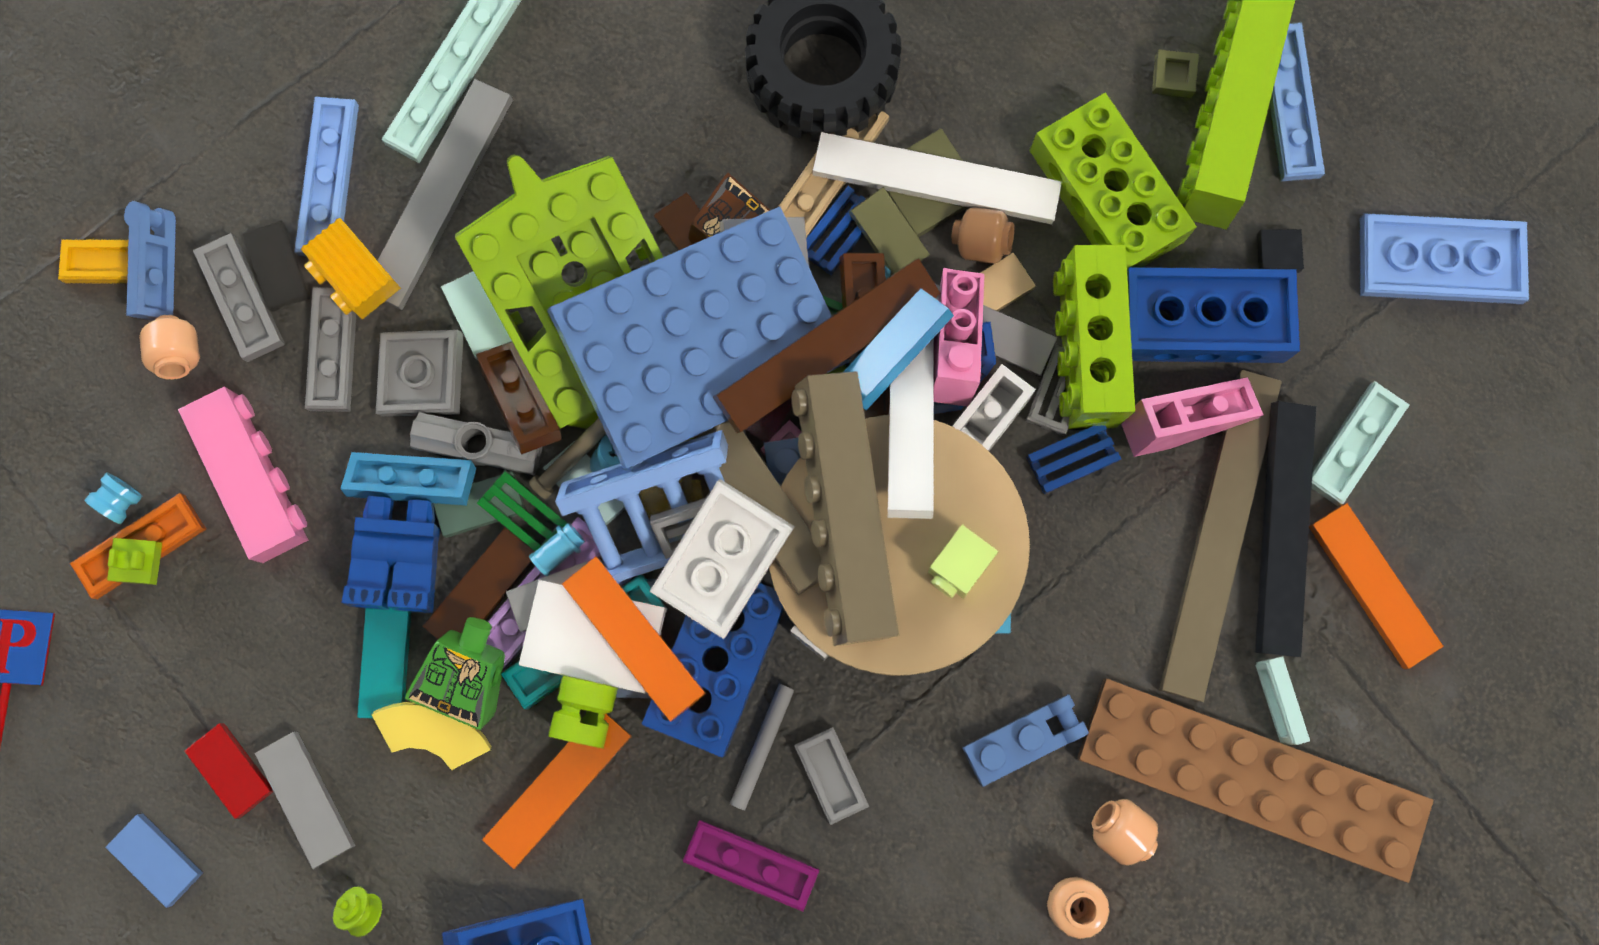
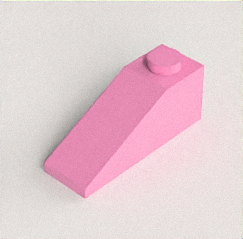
[1121,377,1263,457]

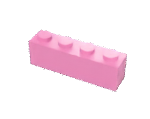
[178,386,308,563]

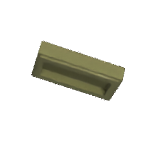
[848,187,930,275]

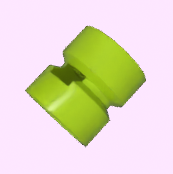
[548,676,618,749]

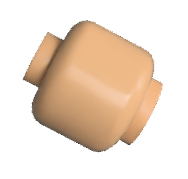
[139,315,200,380]
[1092,799,1158,865]
[1047,877,1109,939]

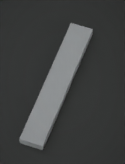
[378,79,513,310]

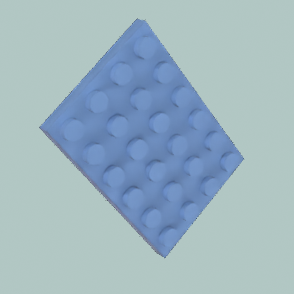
[547,206,849,470]

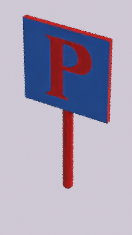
[0,610,55,748]

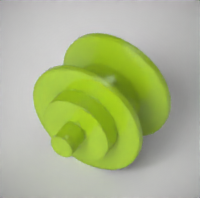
[333,886,382,937]

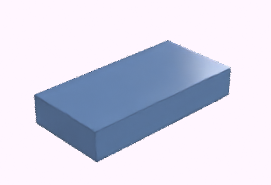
[105,814,203,908]

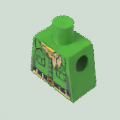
[405,617,505,730]

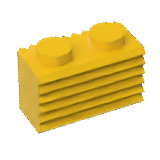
[301,218,401,320]

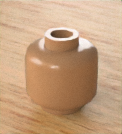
[952,207,1014,264]

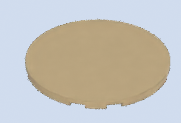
[769,415,1030,676]

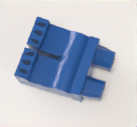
[342,496,440,613]

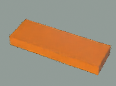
[70,493,206,599]

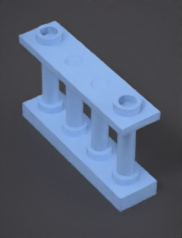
[555,430,728,585]

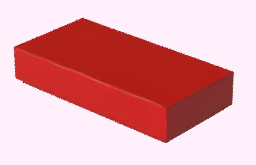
[184,723,274,819]

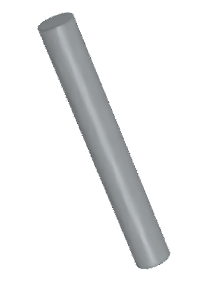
[729,684,794,811]

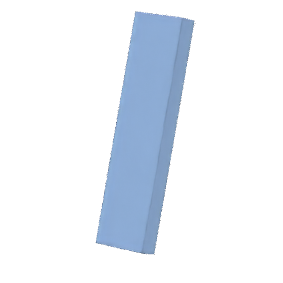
[1270,23,1325,181]
[294,97,359,256]

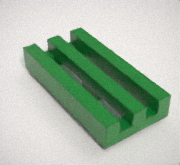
[477,470,568,551]

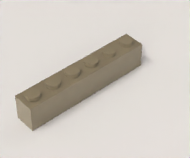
[792,372,899,646]

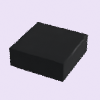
[1257,229,1304,273]

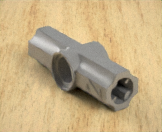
[410,412,543,476]

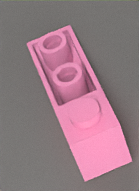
[934,268,984,407]

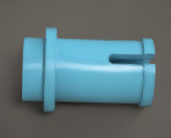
[529,523,585,576]

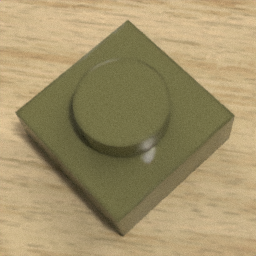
[1152,49,1199,98]

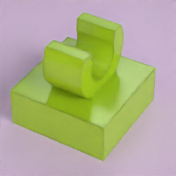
[107,538,162,585]

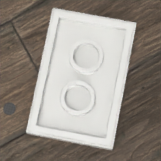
[650,479,794,639]
[519,580,667,693]

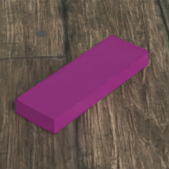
[682,820,820,912]

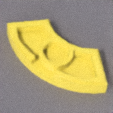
[372,702,492,770]

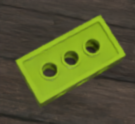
[1029,92,1197,269]
[1053,244,1135,429]

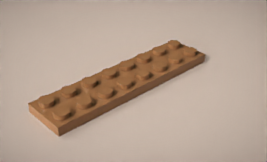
[1076,679,1434,883]

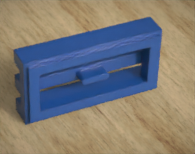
[806,186,866,275]
[1026,425,1121,494]

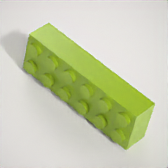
[1177,0,1295,230]

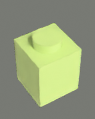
[928,525,998,599]

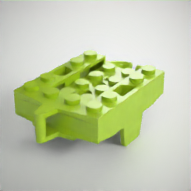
[455,155,663,429]

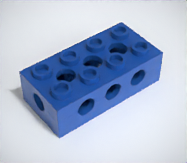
[1127,267,1300,363]
[641,583,784,758]

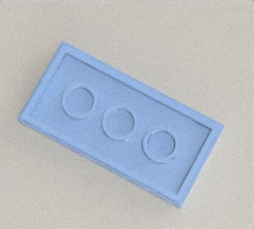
[1360,214,1529,304]

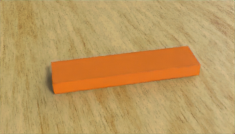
[1309,503,1444,669]
[562,556,706,722]
[482,714,632,869]

